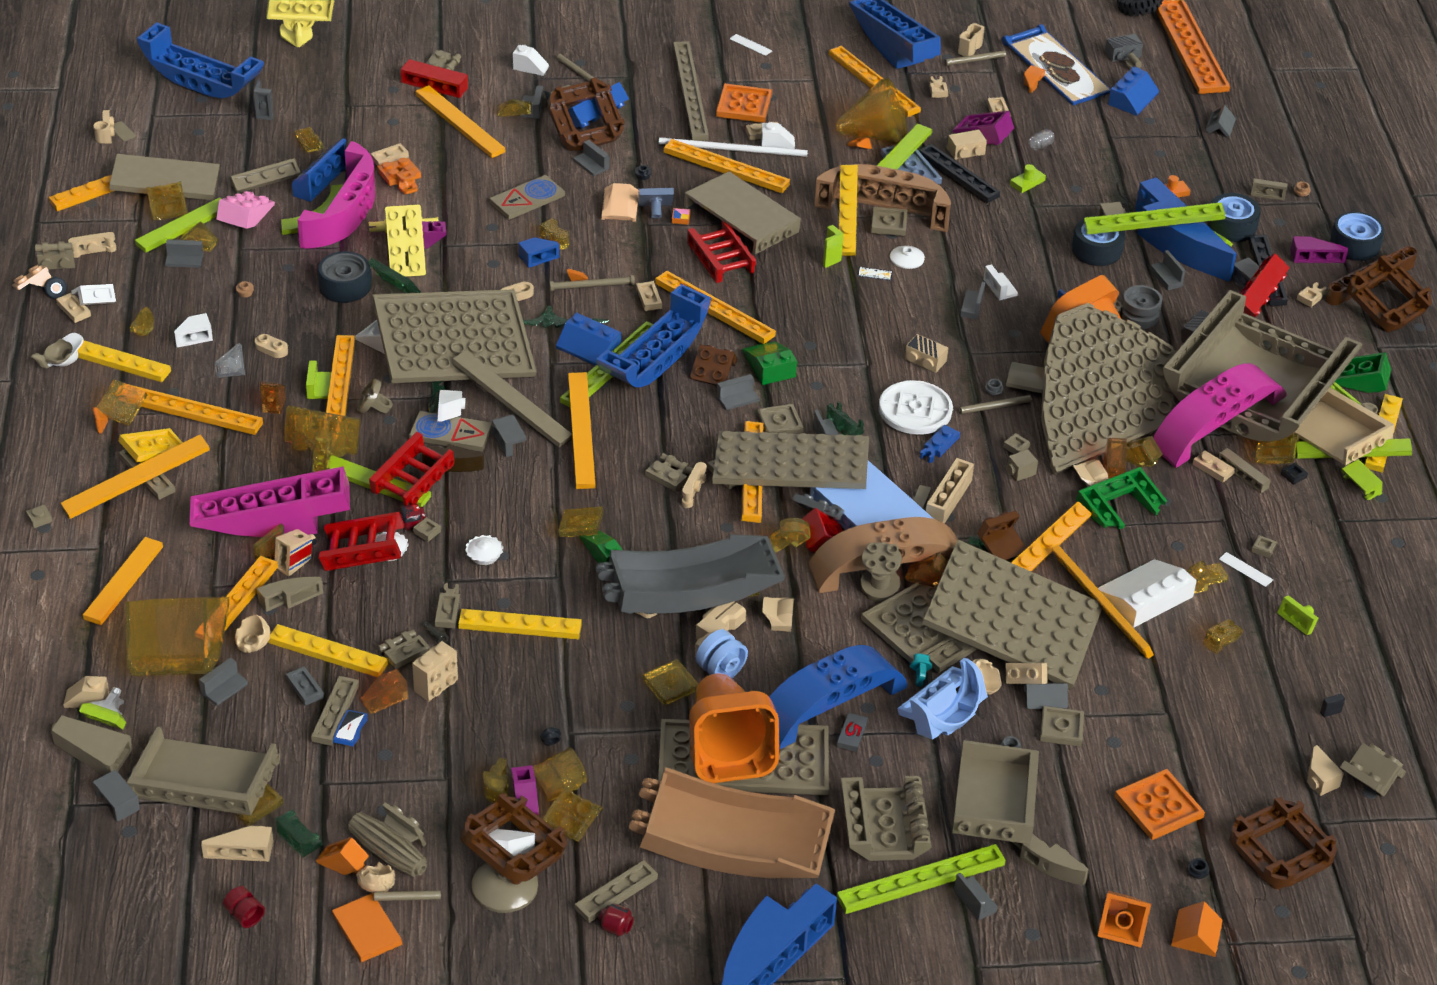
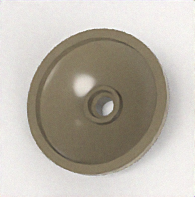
[472,863,538,913]

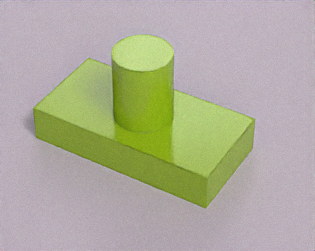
[1010,164,1046,193]
[1277,595,1318,635]

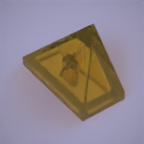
[498,99,532,117]
[180,221,218,252]
[253,524,284,560]

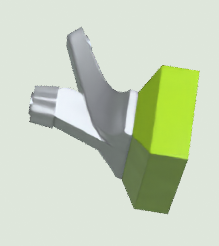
[79,687,126,730]

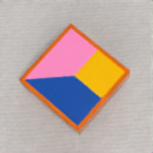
[672,208,691,225]

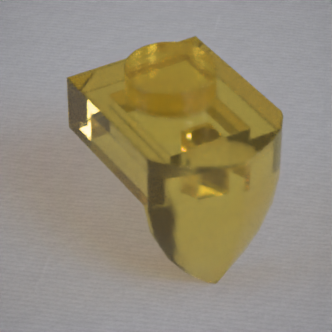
[130,307,154,336]

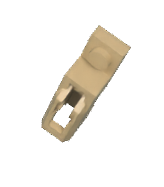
[695,601,746,658]

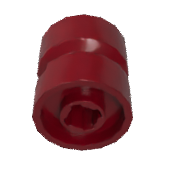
[223,886,265,928]

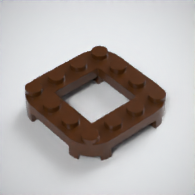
[548,78,625,151]
[1346,255,1432,332]
[460,793,567,885]
[1229,797,1337,890]

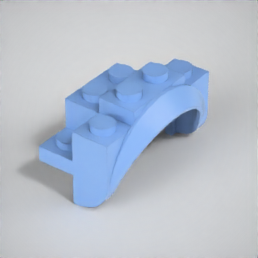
[898,658,987,739]

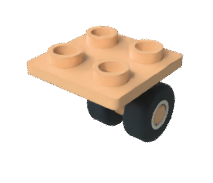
[12,265,67,299]

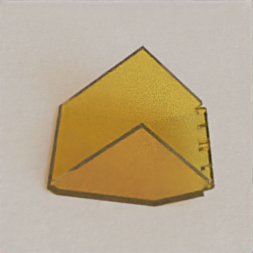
[125,597,229,676]

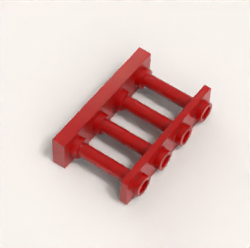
[687,221,756,283]
[369,432,455,505]
[319,512,404,571]

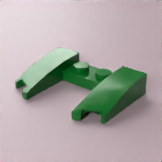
[1076,467,1167,529]

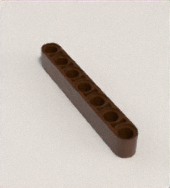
[1325,246,1418,305]

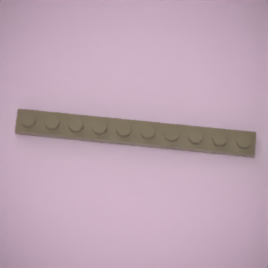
[673,41,709,141]

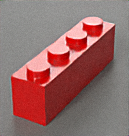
[400,59,468,98]
[1240,253,1290,317]

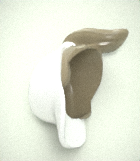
[31,333,84,369]

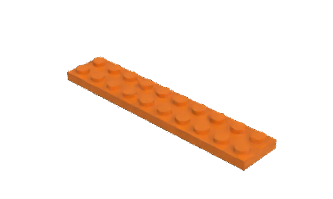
[1156,0,1230,94]

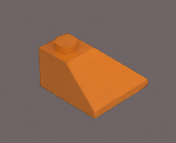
[1098,891,1151,947]

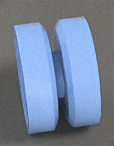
[696,629,748,678]

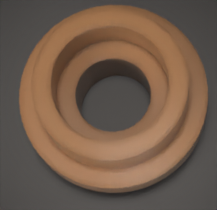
[1293,181,1311,197]
[236,281,254,297]

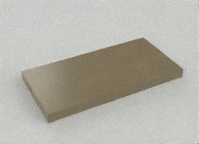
[110,154,220,200]

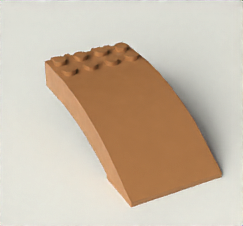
[629,767,835,878]

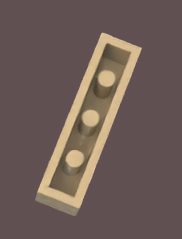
[926,458,974,524]

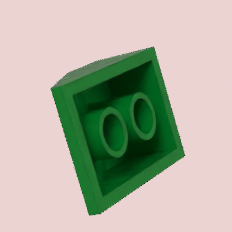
[742,341,797,385]
[1335,352,1391,393]

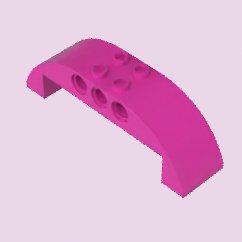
[298,141,376,248]
[1151,363,1287,468]

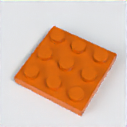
[716,83,772,123]
[1114,769,1205,840]

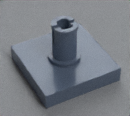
[638,188,674,218]

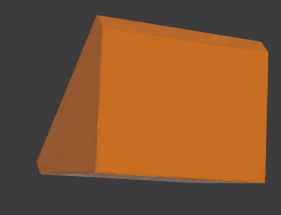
[1171,901,1223,957]

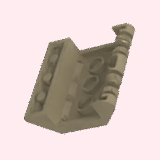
[841,776,932,861]

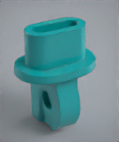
[910,653,932,687]

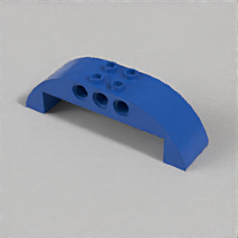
[137,23,264,98]
[596,284,711,387]
[770,645,908,750]

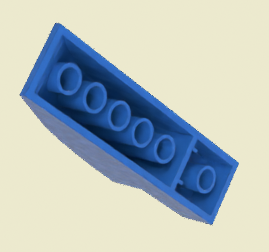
[849,0,941,69]
[1135,177,1237,282]
[722,884,837,985]

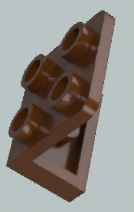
[690,345,737,386]
[977,510,1026,561]

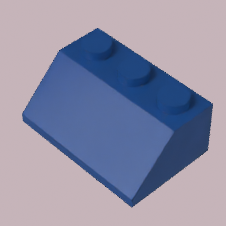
[1108,67,1159,116]
[556,312,621,366]

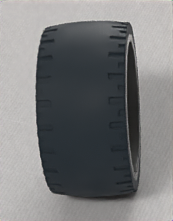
[318,251,372,303]

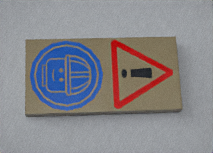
[490,175,565,220]
[409,411,492,452]

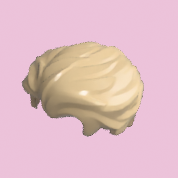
[235,615,270,653]
[972,659,1001,695]
[356,862,395,893]

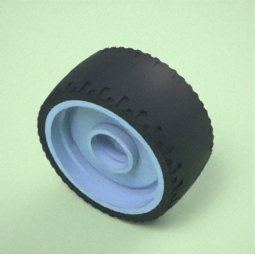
[1330,211,1384,261]

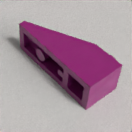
[1290,236,1348,263]

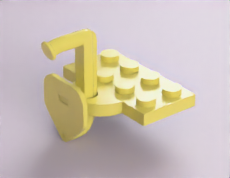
[266,0,334,47]

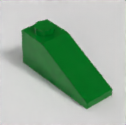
[579,529,623,563]

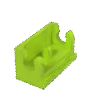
[1342,459,1383,500]

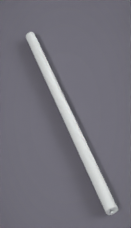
[659,138,808,157]

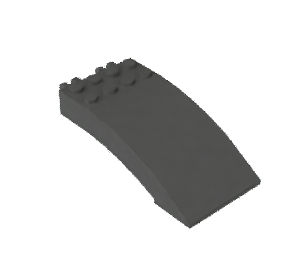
[595,534,785,614]

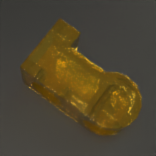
[540,218,569,250]
[1203,619,1243,654]

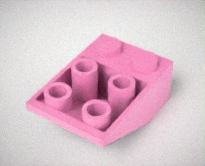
[216,191,275,229]

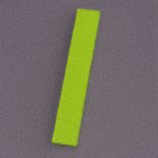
[877,124,932,169]
[135,197,221,253]
[1296,438,1412,459]
[322,455,431,507]

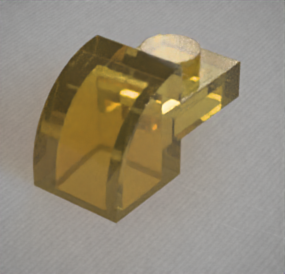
[770,518,811,553]
[1187,561,1228,593]
[483,757,509,803]

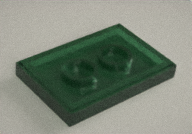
[368,258,422,293]

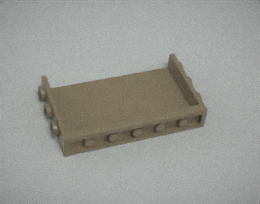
[684,172,801,254]
[127,727,280,815]
[952,740,1039,844]

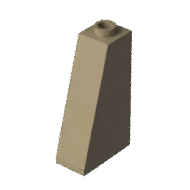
[51,716,133,776]

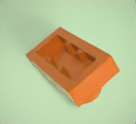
[1164,175,1191,198]

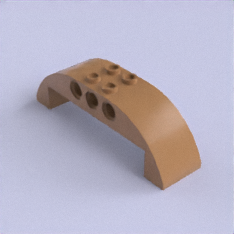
[814,164,951,232]
[808,517,958,593]

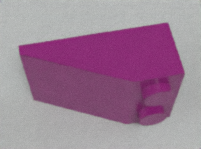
[952,110,1014,145]

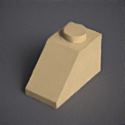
[63,676,109,708]
[1307,745,1344,796]

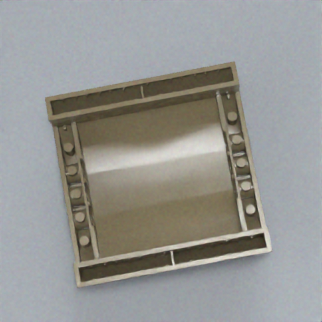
[1163,290,1363,441]

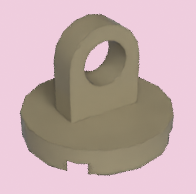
[356,378,393,414]

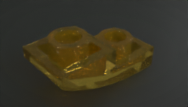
[295,127,324,152]

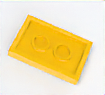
[118,428,183,462]

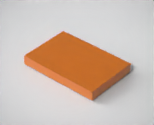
[332,893,402,963]

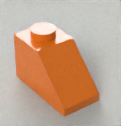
[315,837,369,875]

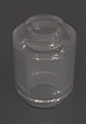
[1029,129,1054,150]

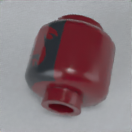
[399,503,425,531]
[599,903,634,936]

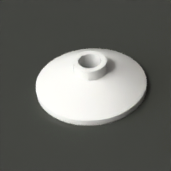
[890,246,925,269]

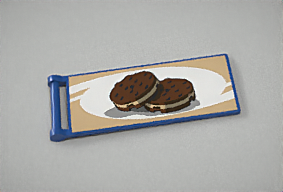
[1002,24,1111,105]

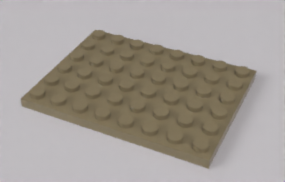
[372,289,537,383]
[922,540,1103,690]

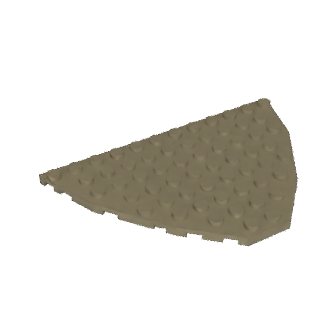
[1041,303,1180,475]

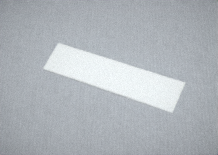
[730,34,772,56]
[1219,552,1273,587]

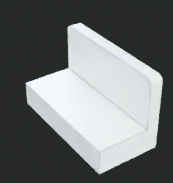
[984,264,1018,300]
[71,284,116,305]

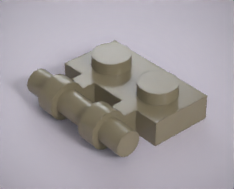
[426,50,461,71]
[35,241,75,269]
[645,453,693,492]
[377,629,430,669]

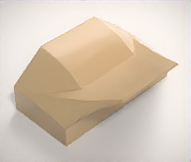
[1073,459,1108,487]
[762,597,794,632]

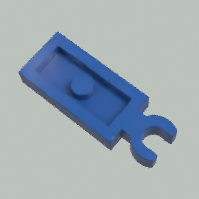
[920,425,960,463]

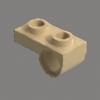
[93,110,115,144]
[1006,663,1047,684]

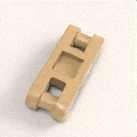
[68,232,117,258]
[682,462,707,508]

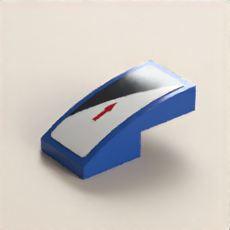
[333,710,368,746]

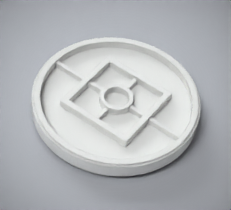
[879,381,953,434]

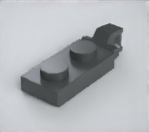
[793,493,845,521]

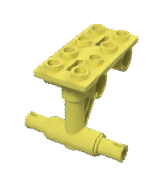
[369,205,438,277]

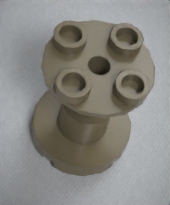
[861,542,902,602]

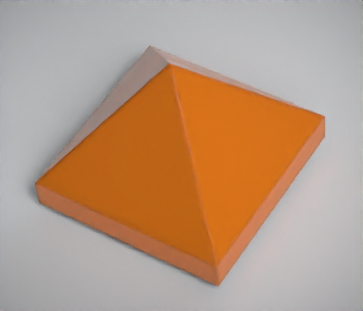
[567,269,588,281]

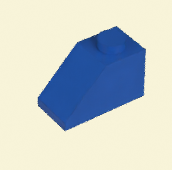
[518,238,559,268]

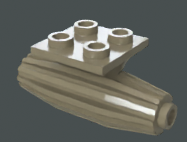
[348,802,427,877]

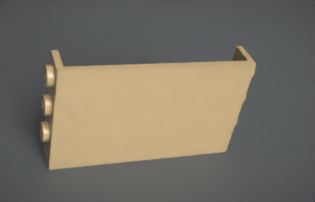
[1292,388,1394,465]

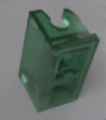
[826,401,865,436]
[276,810,323,858]

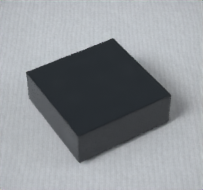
[1281,462,1308,485]
[1320,693,1345,717]

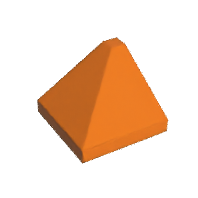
[847,137,872,149]
[93,407,108,434]

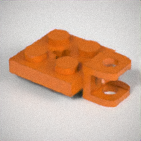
[377,158,421,194]

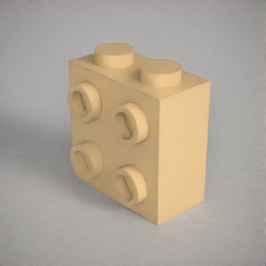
[412,641,458,702]

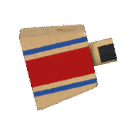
[274,529,317,577]

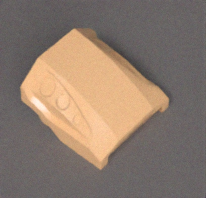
[602,183,639,222]

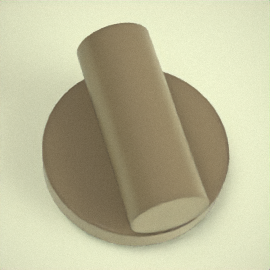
[1126,53,1142,69]

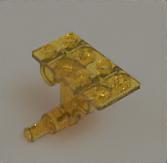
[284,406,360,472]

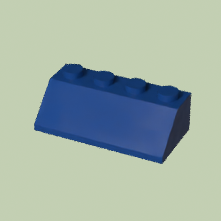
[568,82,629,129]
[292,138,346,202]

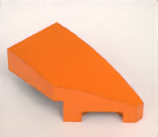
[1023,65,1046,93]

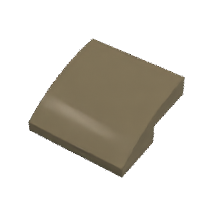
[1006,362,1044,393]

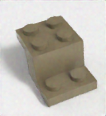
[1340,743,1406,796]

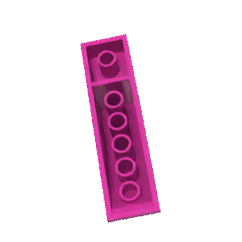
[190,467,350,537]

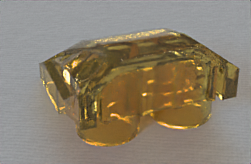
[146,181,188,221]
[1256,433,1299,464]
[533,747,587,802]
[542,788,603,842]

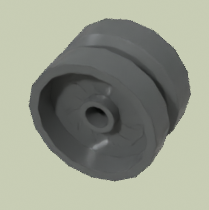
[1120,285,1163,329]

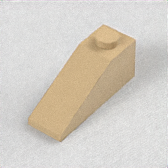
[201,826,273,861]

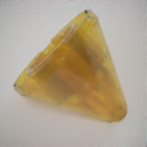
[836,78,908,143]

